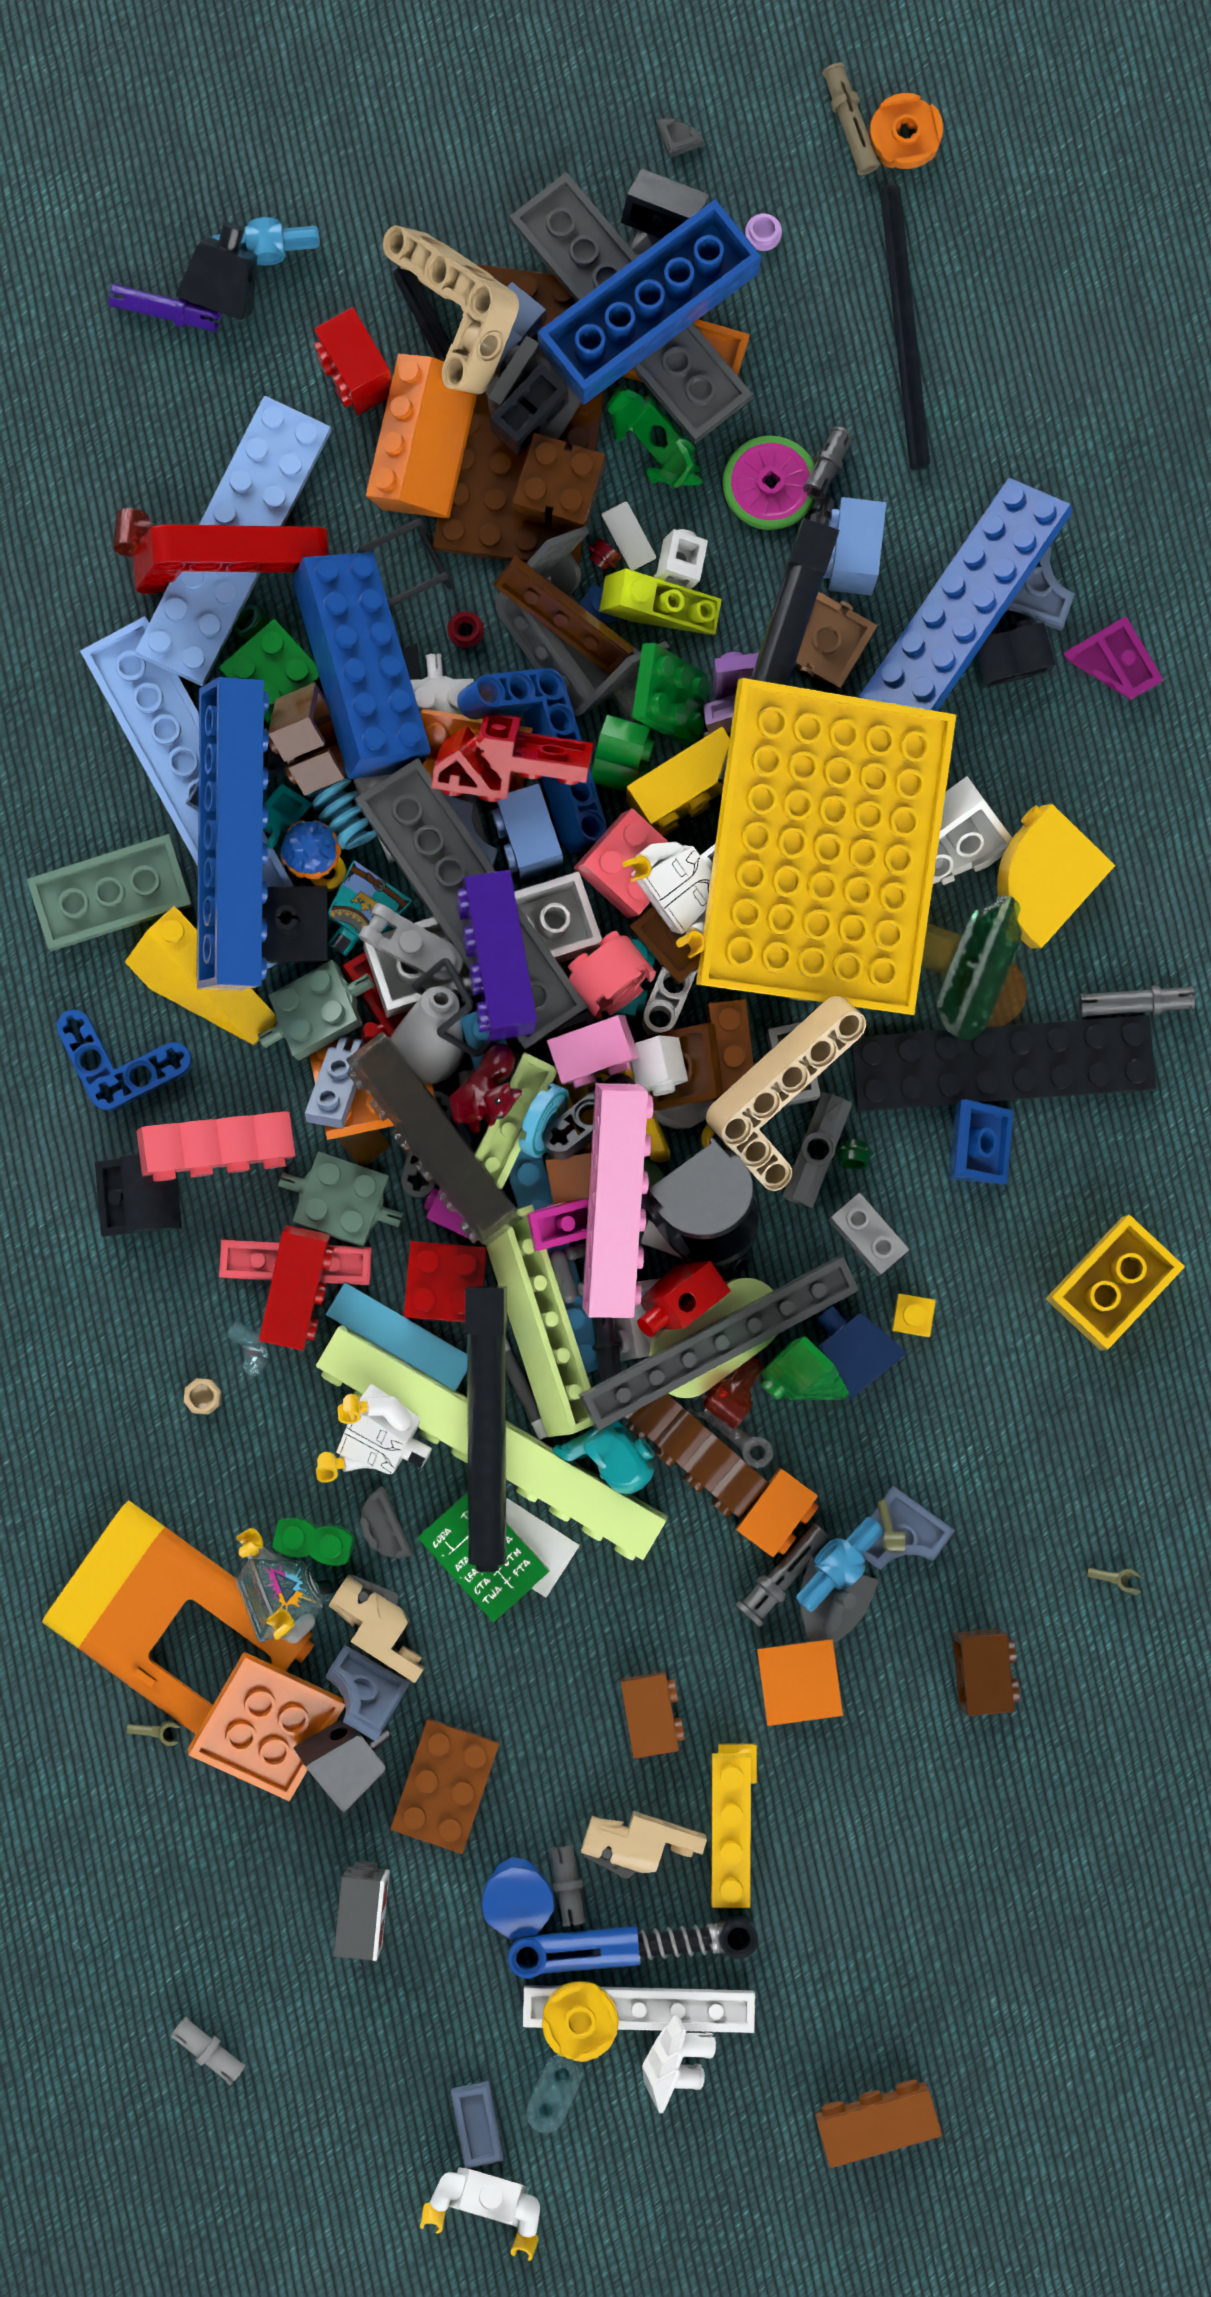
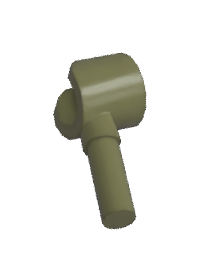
[877,1500,906,1553]
[1087,1568,1144,1595]
[127,1721,180,1746]

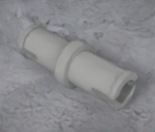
[170,2016,246,2085]

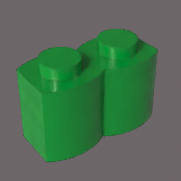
[591,715,655,792]
[272,1517,356,1566]

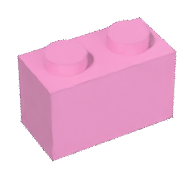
[547,1015,640,1088]

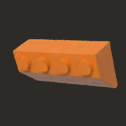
[366,354,477,518]

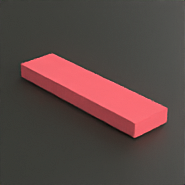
[219,1240,372,1285]

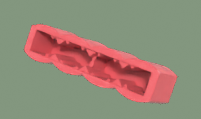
[136,1112,295,1181]

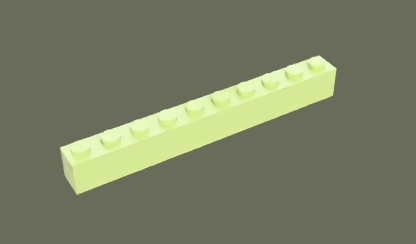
[316,1325,668,1560]

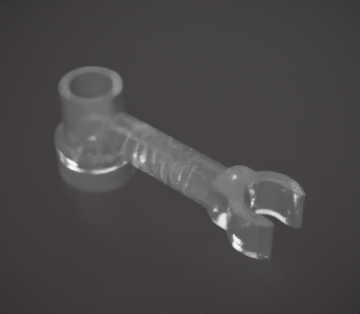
[687,1394,773,1468]

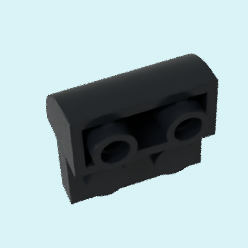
[95,1154,182,1237]

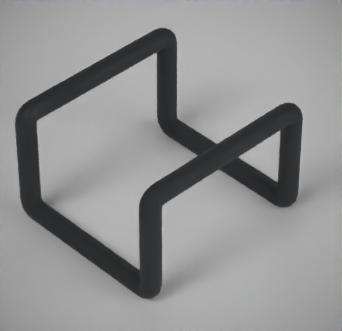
[357,518,453,617]
[412,958,500,1057]

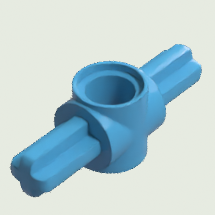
[212,217,320,266]
[796,1517,883,1612]

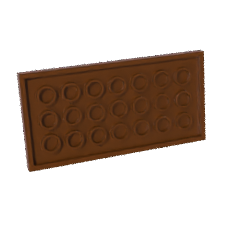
[433,264,605,566]

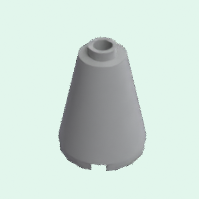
[390,987,465,1084]

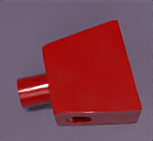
[637,1261,731,1337]

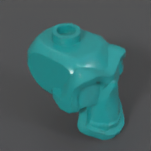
[553,1420,655,1494]

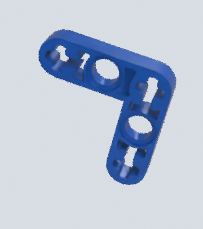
[57,1010,193,1111]

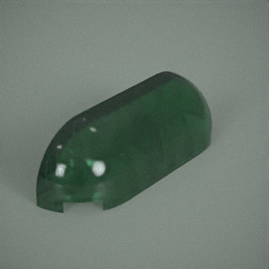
[937,896,1022,1040]

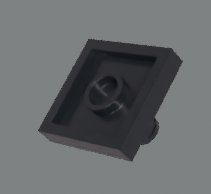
[262,886,329,963]

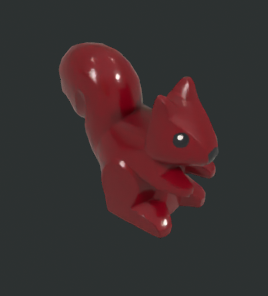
[450,1043,522,1133]

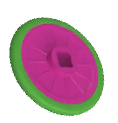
[723,436,815,530]

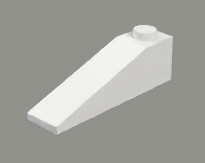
[933,776,1013,885]

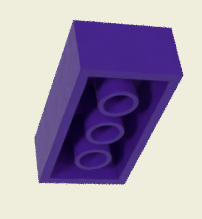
[456,870,537,1042]

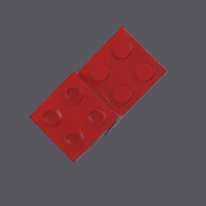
[431,713,594,802]

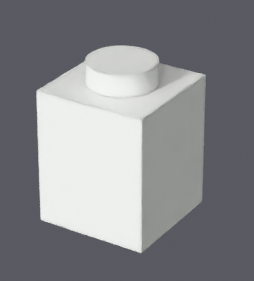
[631,1035,688,1096]

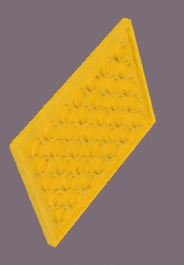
[696,678,956,1015]

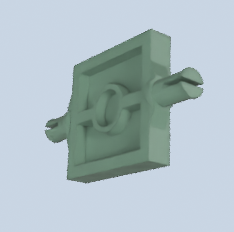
[258,960,375,1061]
[278,1151,404,1247]

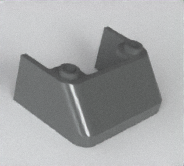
[496,526,670,716]

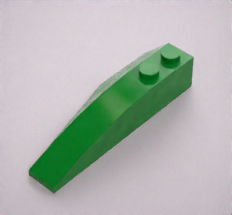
[759,1336,850,1400]

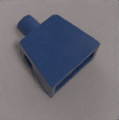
[816,1305,907,1399]

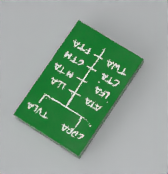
[418,1492,550,1623]

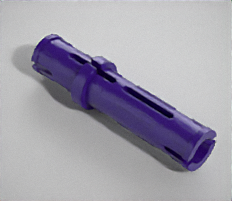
[109,283,221,333]

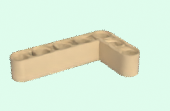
[706,996,866,1191]

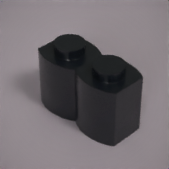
[973,619,1056,689]

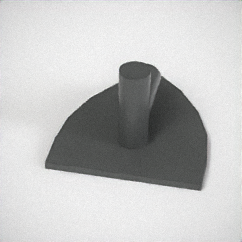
[800,1557,879,1644]

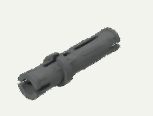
[1079,985,1195,1018]

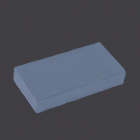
[451,2081,504,2169]

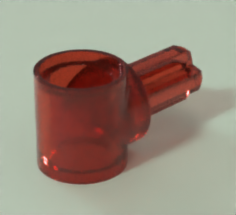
[113,508,158,557]
[702,1357,763,1429]

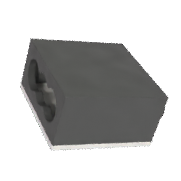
[334,1861,390,1961]

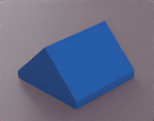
[949,1100,1014,1184]

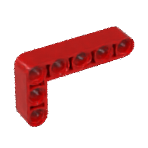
[133,524,330,594]

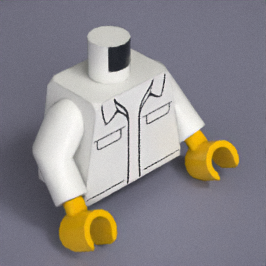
[622,842,715,958]
[316,1384,432,1483]
[420,2167,540,2261]

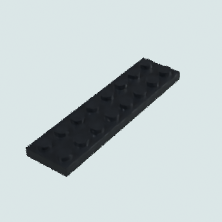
[851,1015,1156,1112]

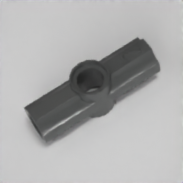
[782,1092,852,1209]

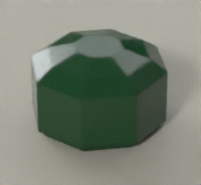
[233,604,269,642]

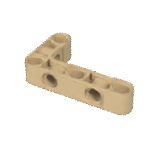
[383,225,519,394]

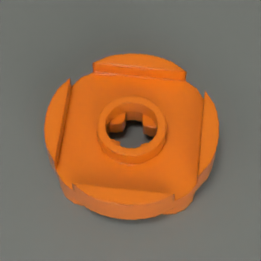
[869,93,943,169]

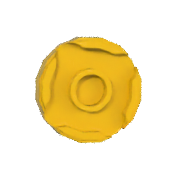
[542,1981,619,2062]

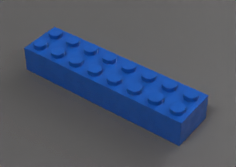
[197,677,269,990]

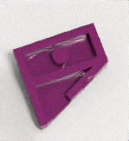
[1063,616,1163,701]

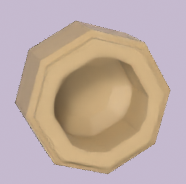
[184,1378,222,1415]

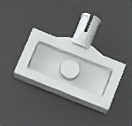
[410,654,474,715]

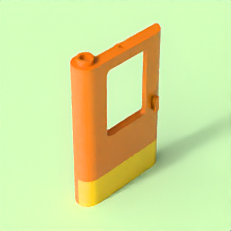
[42,1500,315,1735]

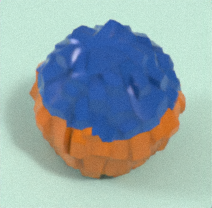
[280,820,341,879]

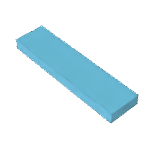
[326,1283,467,1391]

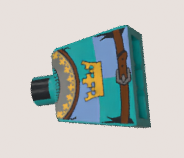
[328,860,415,957]

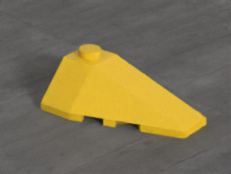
[125,906,277,1045]

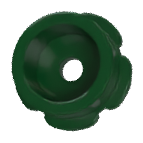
[836,1139,873,1169]

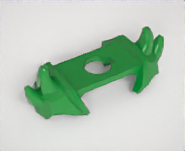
[607,385,703,488]

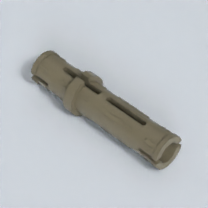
[822,62,880,175]

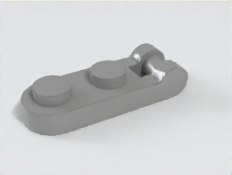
[358,903,463,982]

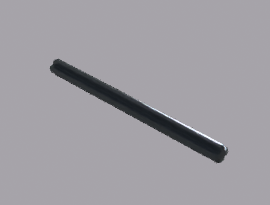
[880,185,930,470]

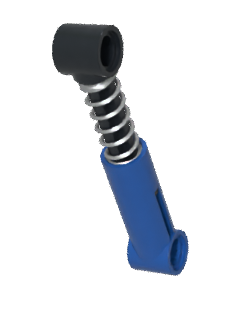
[508,1914,758,1979]

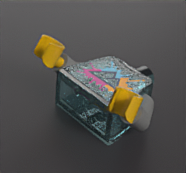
[236,1528,334,1644]

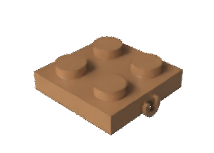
[795,592,877,691]

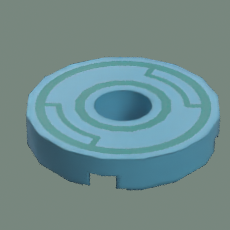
[519,1083,570,1158]

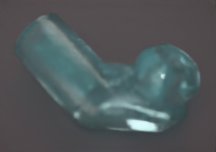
[226,1320,268,1375]

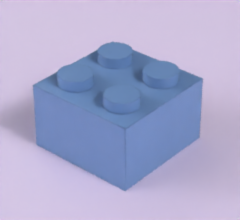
[823,497,886,595]
[492,783,563,881]

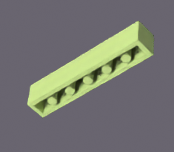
[478,1205,593,1437]

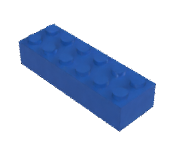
[537,199,761,405]
[292,552,431,779]

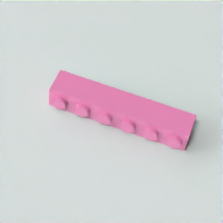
[582,1083,653,1318]

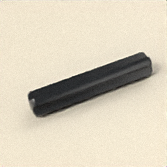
[393,267,451,362]

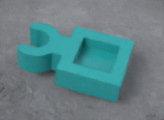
[263,784,312,849]

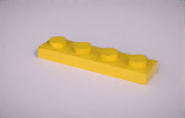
[711,1753,751,1908]

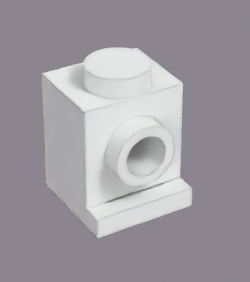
[654,529,708,589]

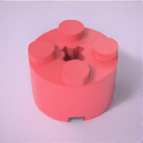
[568,931,656,1020]

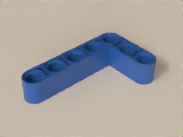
[457,668,607,853]

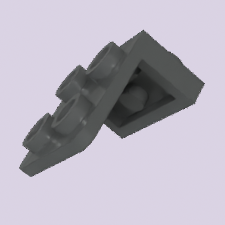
[486,336,581,440]

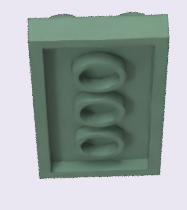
[27,834,193,951]

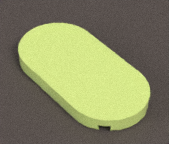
[649,1278,776,1398]

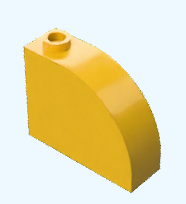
[997,804,1115,949]

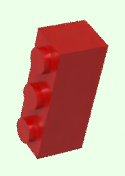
[259,1225,335,1351]

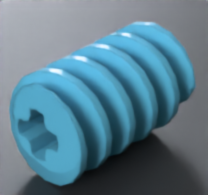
[307,778,377,850]

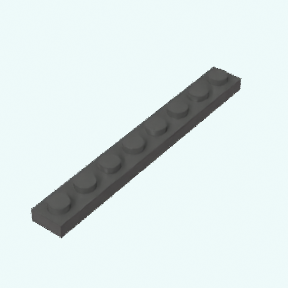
[579,1256,859,1430]

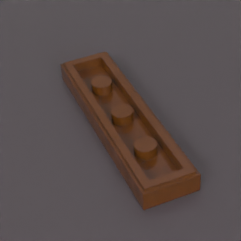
[493,555,634,675]

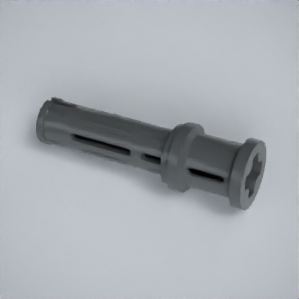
[735,1523,832,1627]

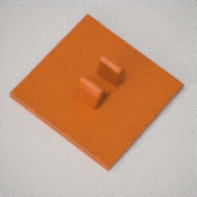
[757,1639,843,1726]

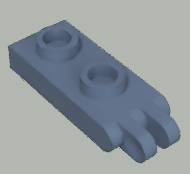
[305,1036,367,1129]

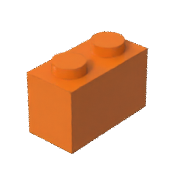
[735,1468,819,1557]

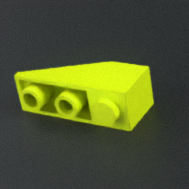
[599,569,722,635]

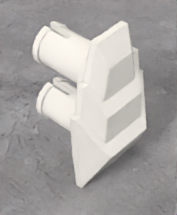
[642,2015,716,2113]

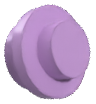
[745,214,782,251]

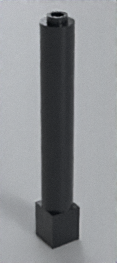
[718,518,840,784]
[465,1286,507,1572]

